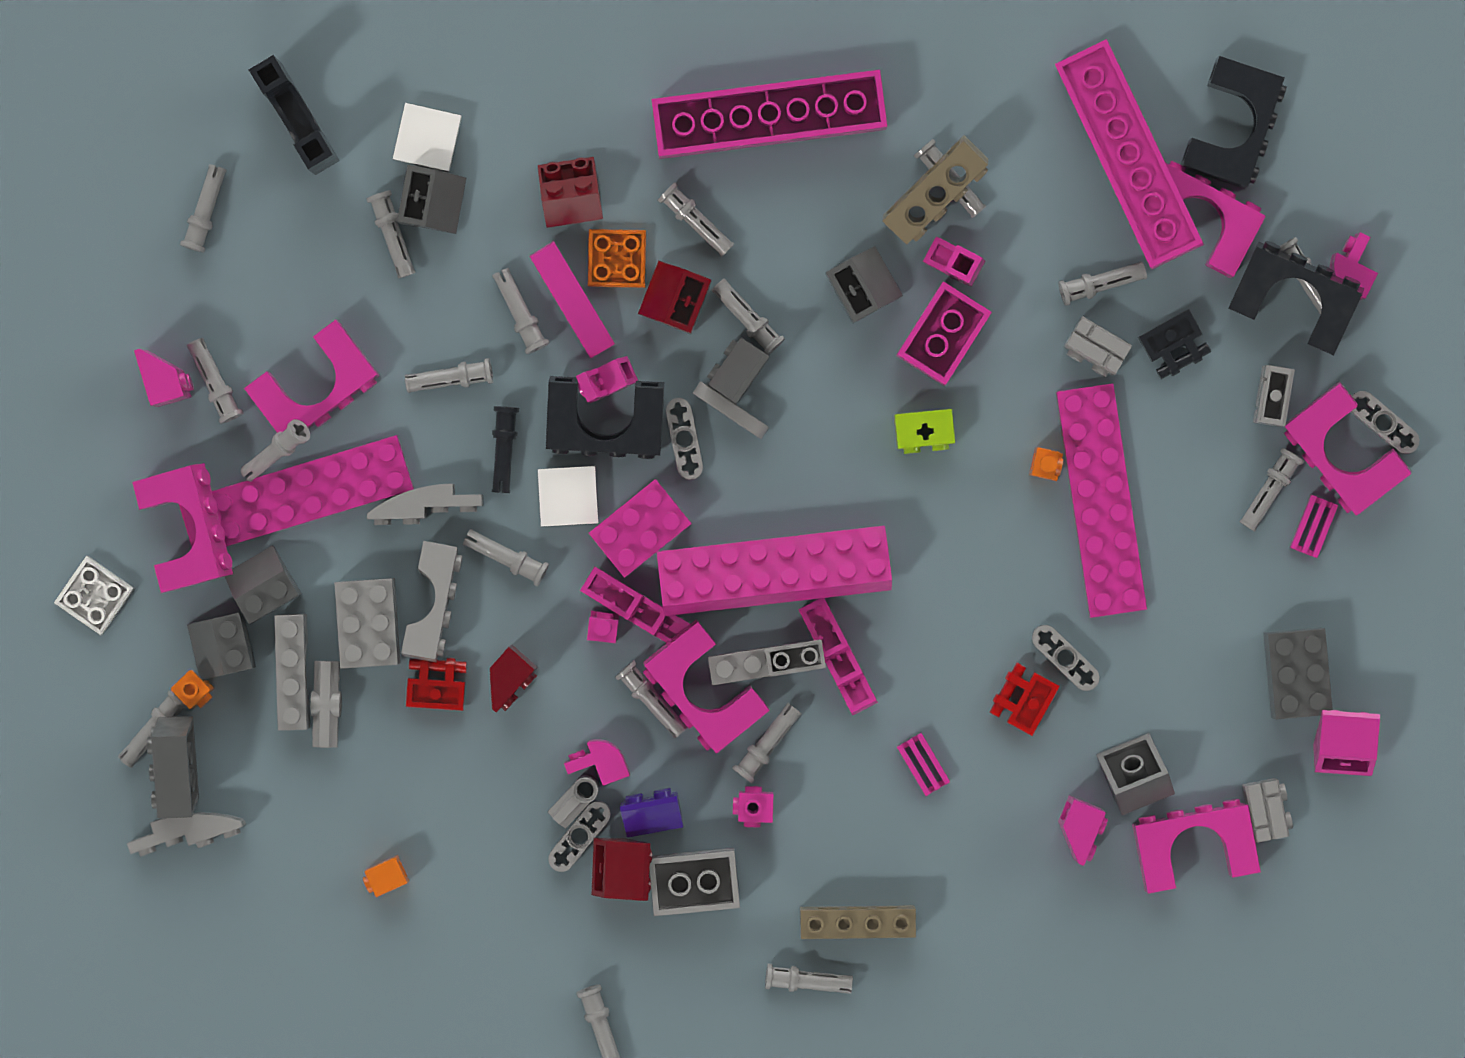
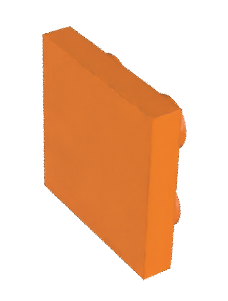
[588,229,646,288]

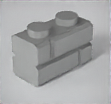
[1064,316,1132,377]
[1253,365,1295,427]
[1242,778,1293,842]

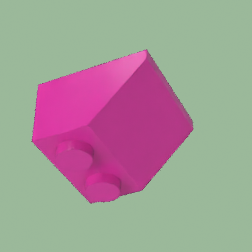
[134,349,194,407]

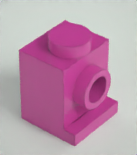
[587,611,619,643]

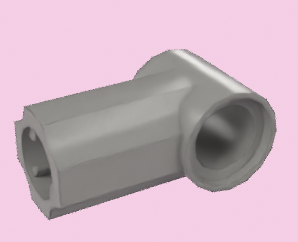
[548,774,600,829]

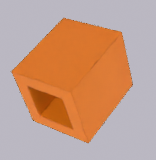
[363,855,410,897]

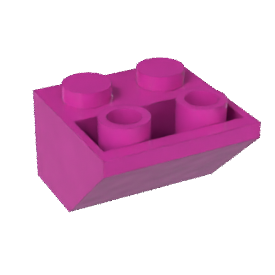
[1313,710,1380,776]
[1058,795,1108,866]

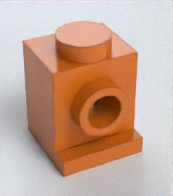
[1029,447,1063,481]

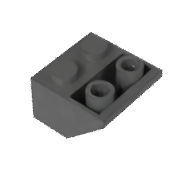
[397,165,467,234]
[825,246,903,324]

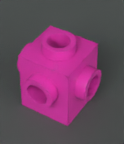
[733,786,774,827]

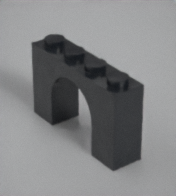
[248,55,340,175]
[1181,56,1287,189]
[1228,241,1365,356]
[546,376,665,459]

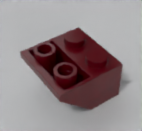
[538,157,603,228]
[638,260,712,334]
[490,645,537,713]
[591,838,652,901]

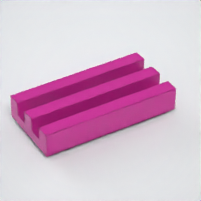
[1289,495,1338,558]
[897,733,950,796]

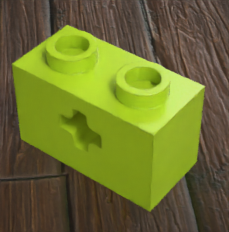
[894,409,955,454]

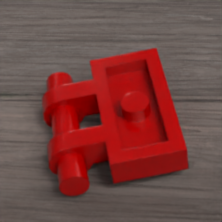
[406,658,467,711]
[989,663,1060,736]

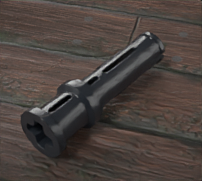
[492,406,519,493]

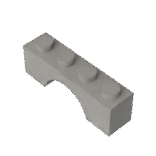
[401,541,462,662]
[274,614,310,730]

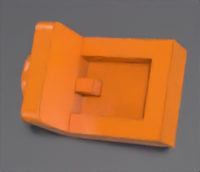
[171,670,215,709]

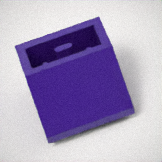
[620,788,684,838]

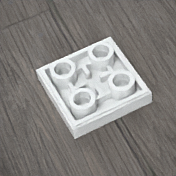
[393,103,462,172]
[538,466,598,526]
[54,556,135,635]

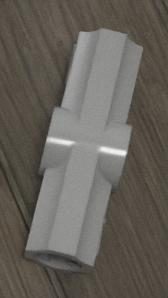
[310,661,342,748]

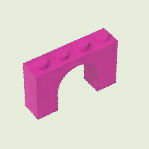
[1165,161,1266,278]
[244,319,380,433]
[1284,381,1411,516]
[132,463,233,593]
[643,619,770,754]
[1132,799,1261,894]

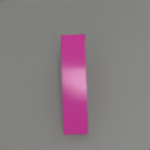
[530,241,615,358]
[580,566,690,643]
[798,598,878,716]

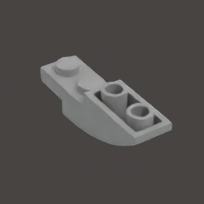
[367,484,483,525]
[708,639,826,685]
[127,812,246,856]

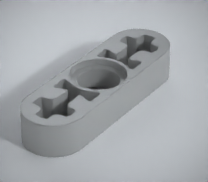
[693,381,769,439]
[1351,391,1419,454]
[666,398,703,480]
[1032,625,1099,691]
[549,801,611,872]

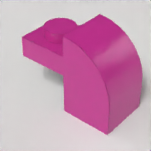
[1330,232,1378,300]
[923,236,985,287]
[576,356,638,403]
[564,739,630,786]

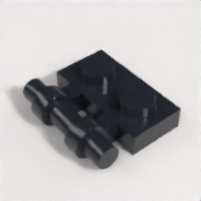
[1138,309,1211,379]

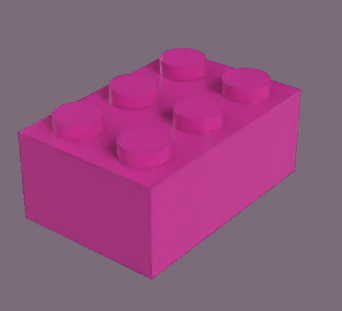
[896,281,992,386]
[589,479,692,578]

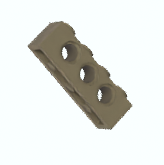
[882,135,988,245]
[800,905,916,939]

